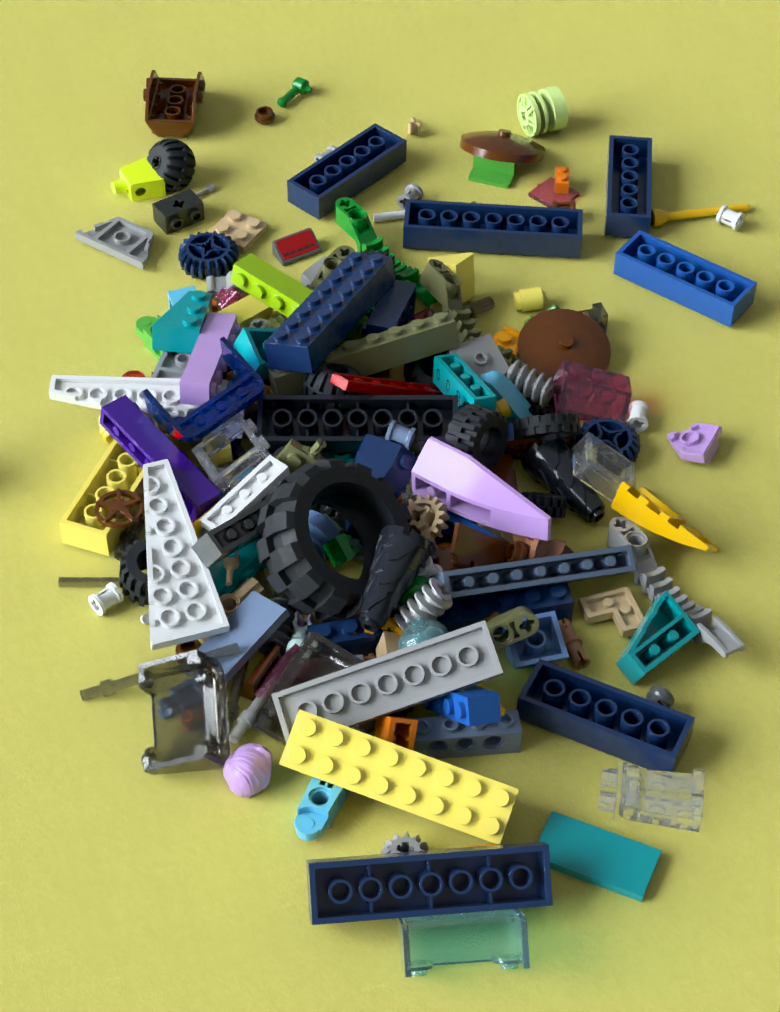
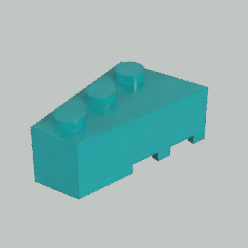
[152,290,212,354]
[616,589,701,685]

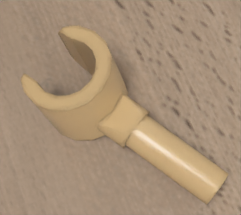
[407,117,421,135]
[223,551,239,586]

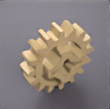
[407,494,450,543]

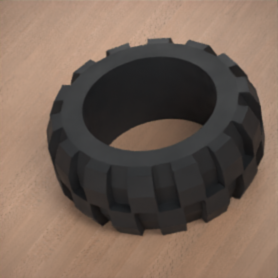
[256,459,412,622]

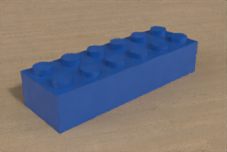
[613,230,757,328]

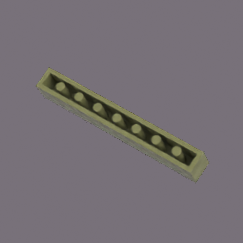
[267,312,460,395]

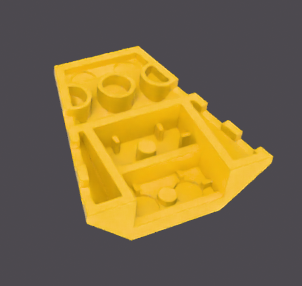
[611,481,720,553]

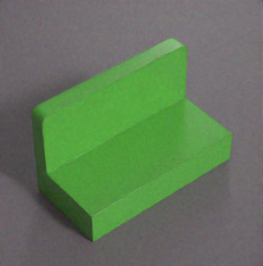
[468,155,517,189]

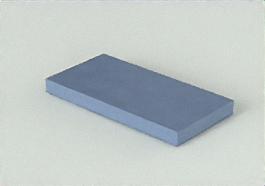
[181,590,290,694]

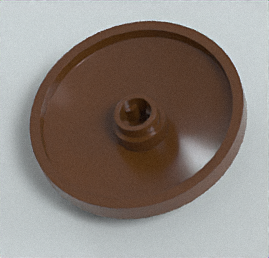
[460,129,545,163]
[516,309,611,393]

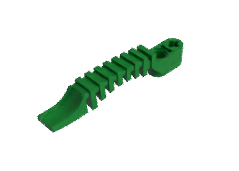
[335,197,438,308]

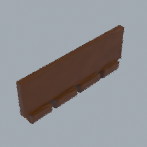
[450,522,509,569]

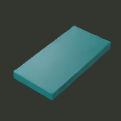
[538,811,662,902]

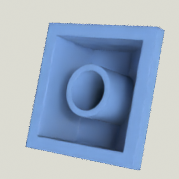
[501,611,569,670]

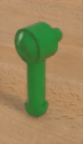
[277,77,313,107]

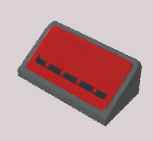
[272,228,322,266]

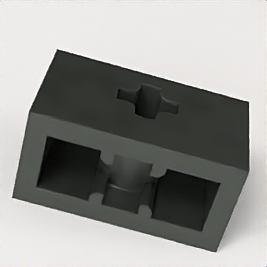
[152,189,205,234]

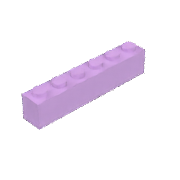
[179,312,241,406]

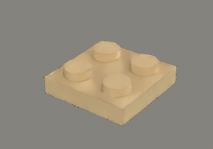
[208,209,268,254]

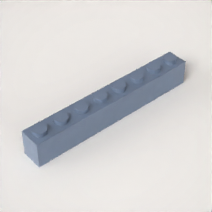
[430,545,636,600]

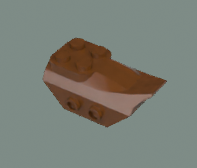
[143,70,205,138]

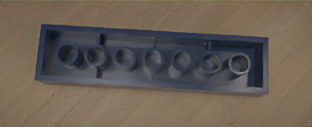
[403,199,583,258]
[264,252,395,373]
[306,842,553,925]

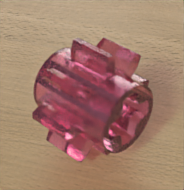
[216,286,244,310]

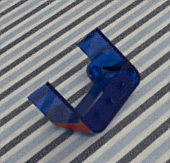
[143,336,265,443]

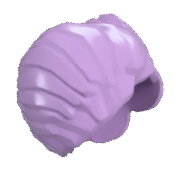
[223,743,272,798]

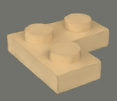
[578,586,644,638]

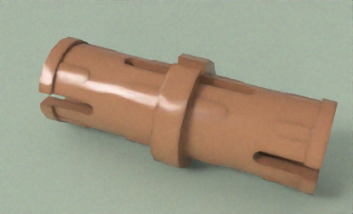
[558,618,590,670]

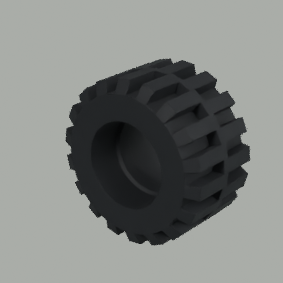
[445,404,509,470]
[119,537,149,607]

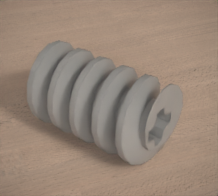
[504,359,556,407]
[394,577,453,637]

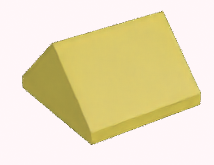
[428,252,475,304]

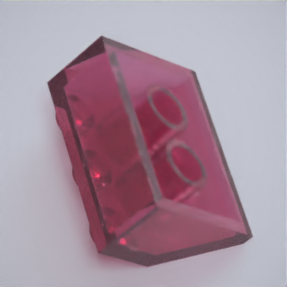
[552,360,632,423]

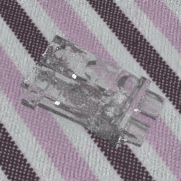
[598,761,705,832]

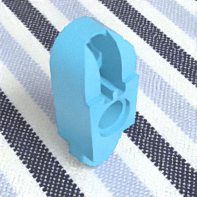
[478,371,532,423]
[294,777,349,841]

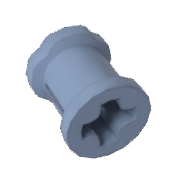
[385,420,417,449]

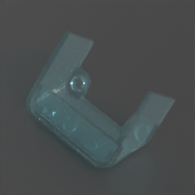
[397,908,530,977]

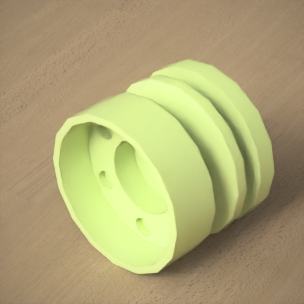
[517,86,568,137]

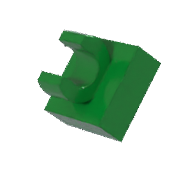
[322,533,359,568]

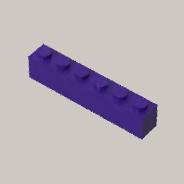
[99,395,221,522]

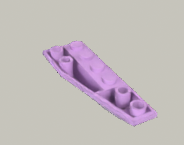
[411,436,551,541]

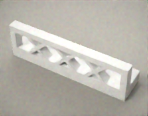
[200,455,290,531]

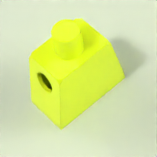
[111,157,166,202]

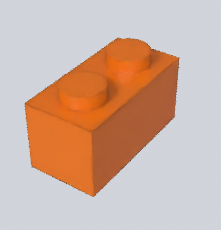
[555,166,569,194]

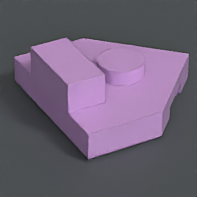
[667,423,722,463]

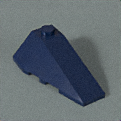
[343,434,418,544]

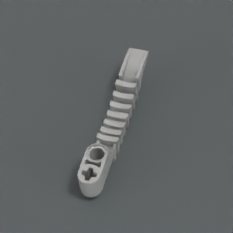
[607,516,745,659]

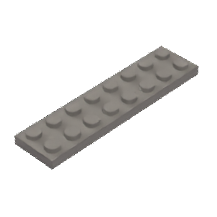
[271,620,504,744]

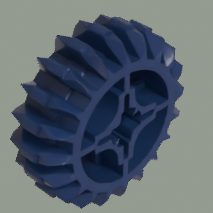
[178,230,239,281]
[574,416,641,474]

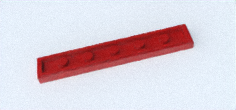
[330,373,444,395]

